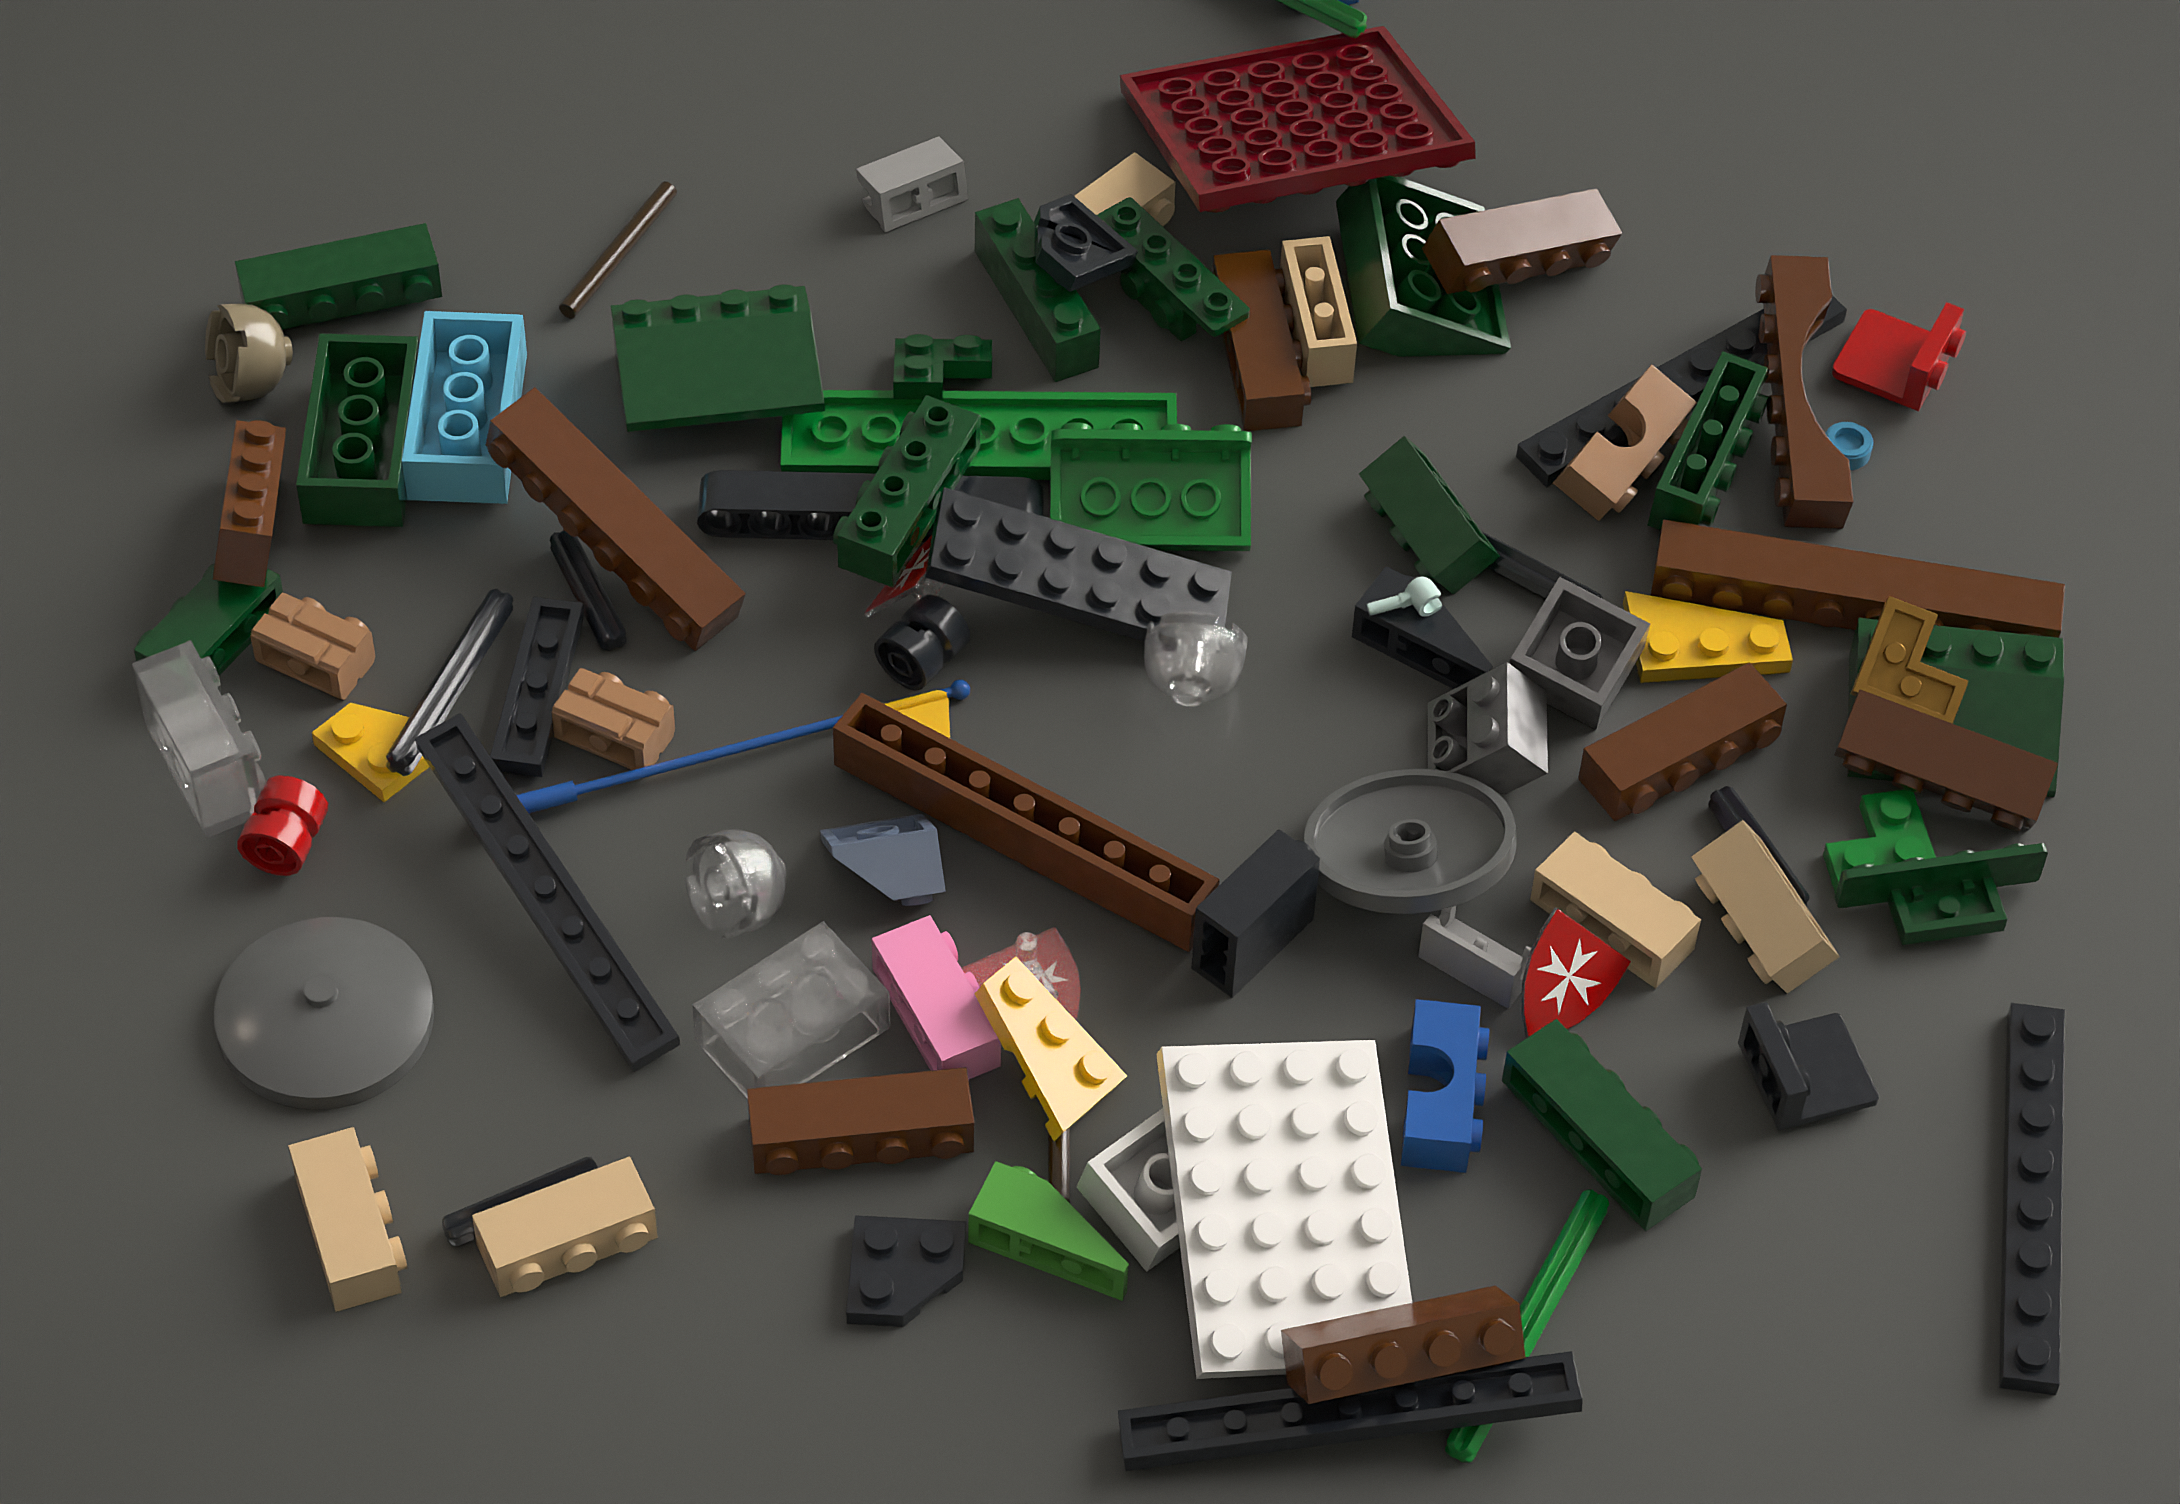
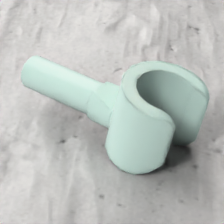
[1367,577,1442,617]

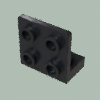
[1738,1002,1879,1131]

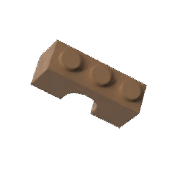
[1553,364,1697,521]

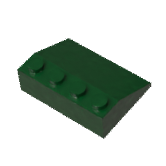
[1335,175,1511,357]
[611,284,825,432]
[1847,618,2064,797]

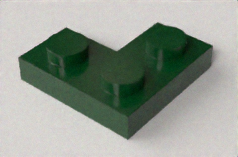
[893,334,992,400]

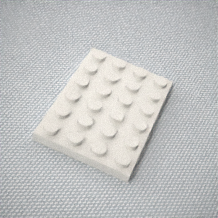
[1156,1040,1412,1379]

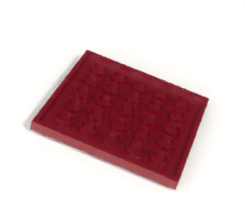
[1120,26,1476,213]

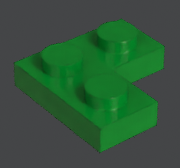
[1823,790,1936,894]

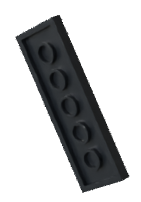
[925,487,1232,662]

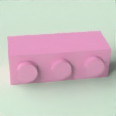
[872,915,1001,1080]

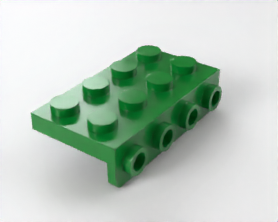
[1050,423,1252,551]

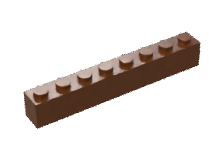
[1650,520,2065,638]
[833,693,1220,952]

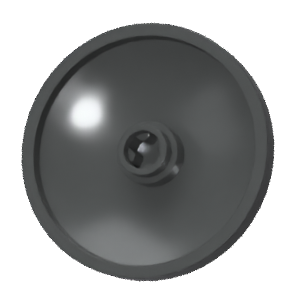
[1304,769,1517,914]
[214,917,434,1110]

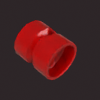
[237,775,328,876]

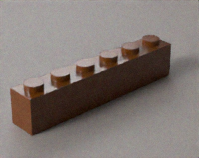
[485,387,746,651]

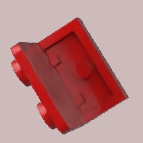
[1832,302,1967,411]

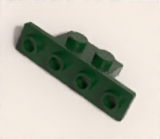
[1097,197,1250,341]
[1835,843,2048,945]

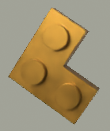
[1850,596,1969,724]

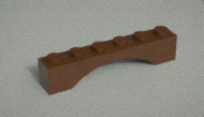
[1755,255,1854,529]

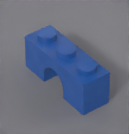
[1400,999,1489,1173]

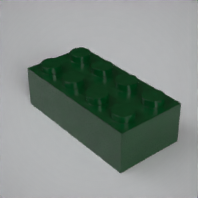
[296,334,419,527]

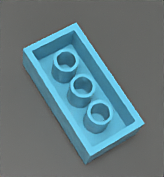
[402,311,527,504]

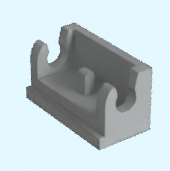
[856,136,968,232]
[1418,906,1534,1009]

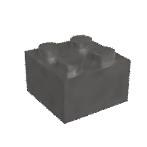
[1510,577,1650,729]

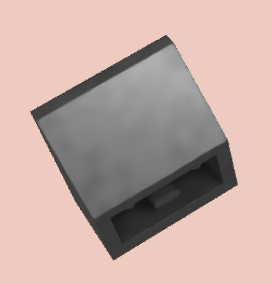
[1428,662,1548,793]

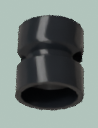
[874,594,970,691]

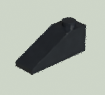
[1351,566,1493,689]

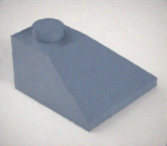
[819,814,946,906]

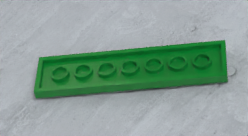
[781,390,1177,480]

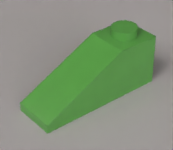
[968,1161,1129,1301]

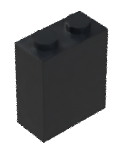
[1191,829,1320,998]

